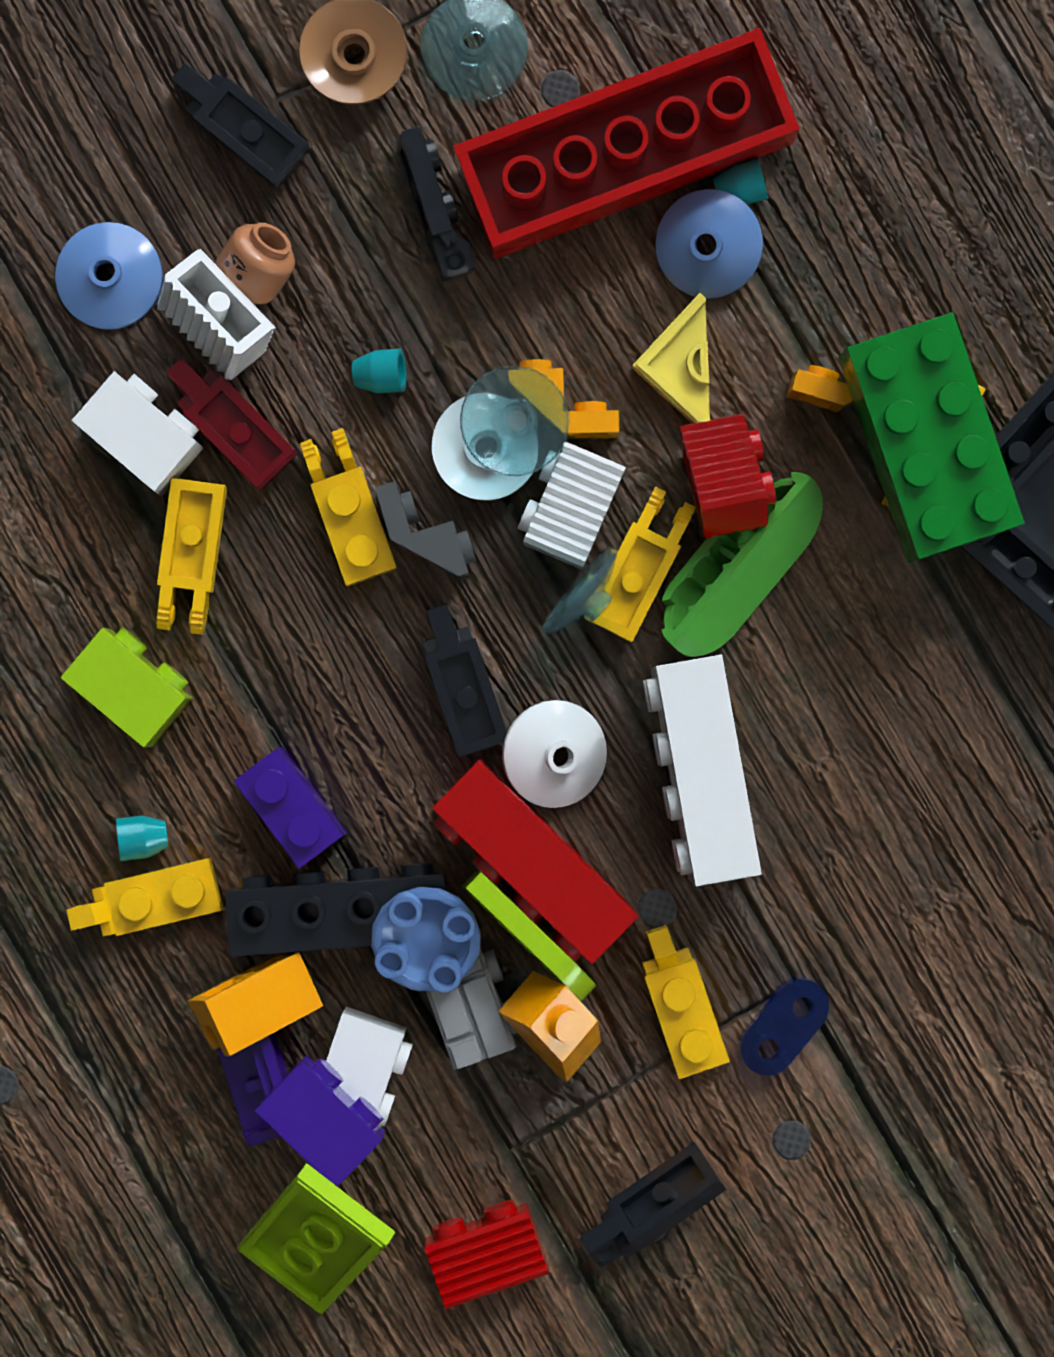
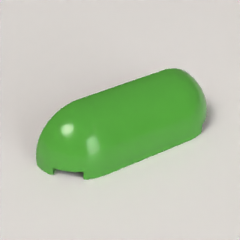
[661,472,823,657]

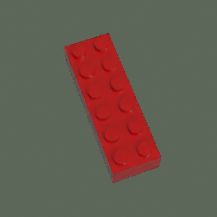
[453,27,800,260]

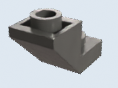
[375,481,476,579]

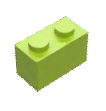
[60,627,193,748]

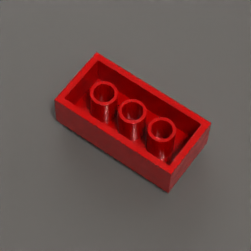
[432,758,639,964]

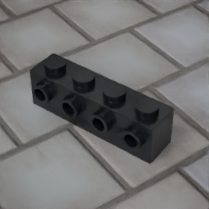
[225,863,447,957]

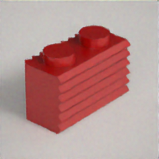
[680,413,776,539]
[424,1199,549,1309]

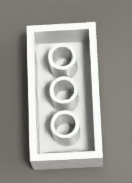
[643,654,762,886]

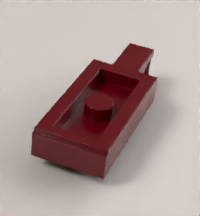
[166,358,299,492]

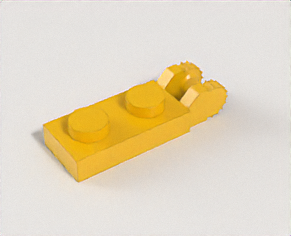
[300,428,398,587]
[156,478,227,635]
[584,487,696,643]

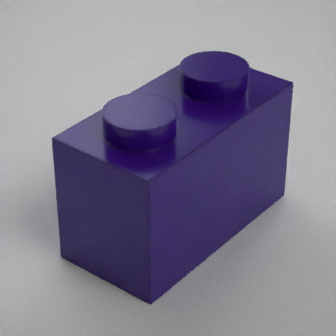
[234,747,348,869]
[255,1055,385,1187]

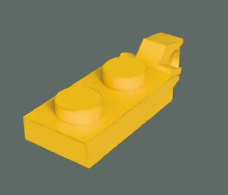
[66,857,223,936]
[642,925,730,1079]

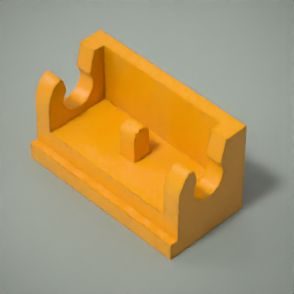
[188,952,323,1056]

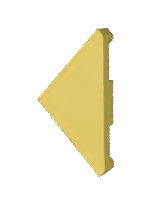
[632,293,710,423]

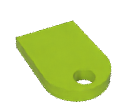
[461,871,596,1001]

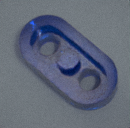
[739,977,829,1076]

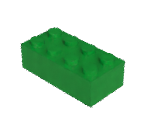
[838,312,1025,564]

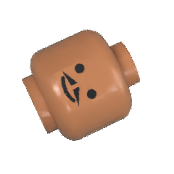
[215,223,295,304]

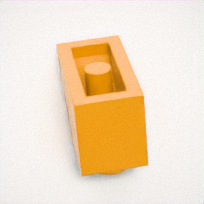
[498,971,601,1082]

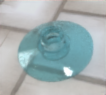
[421,0,528,100]
[460,366,569,476]
[542,546,617,635]

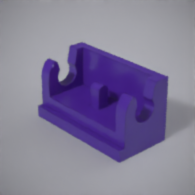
[217,1032,288,1146]

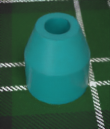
[713,157,769,205]
[352,348,407,394]
[116,815,168,861]

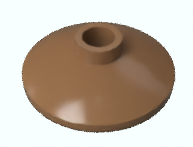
[299,0,407,105]

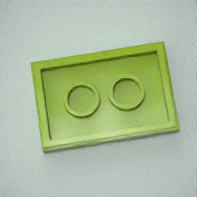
[237,1163,395,1314]

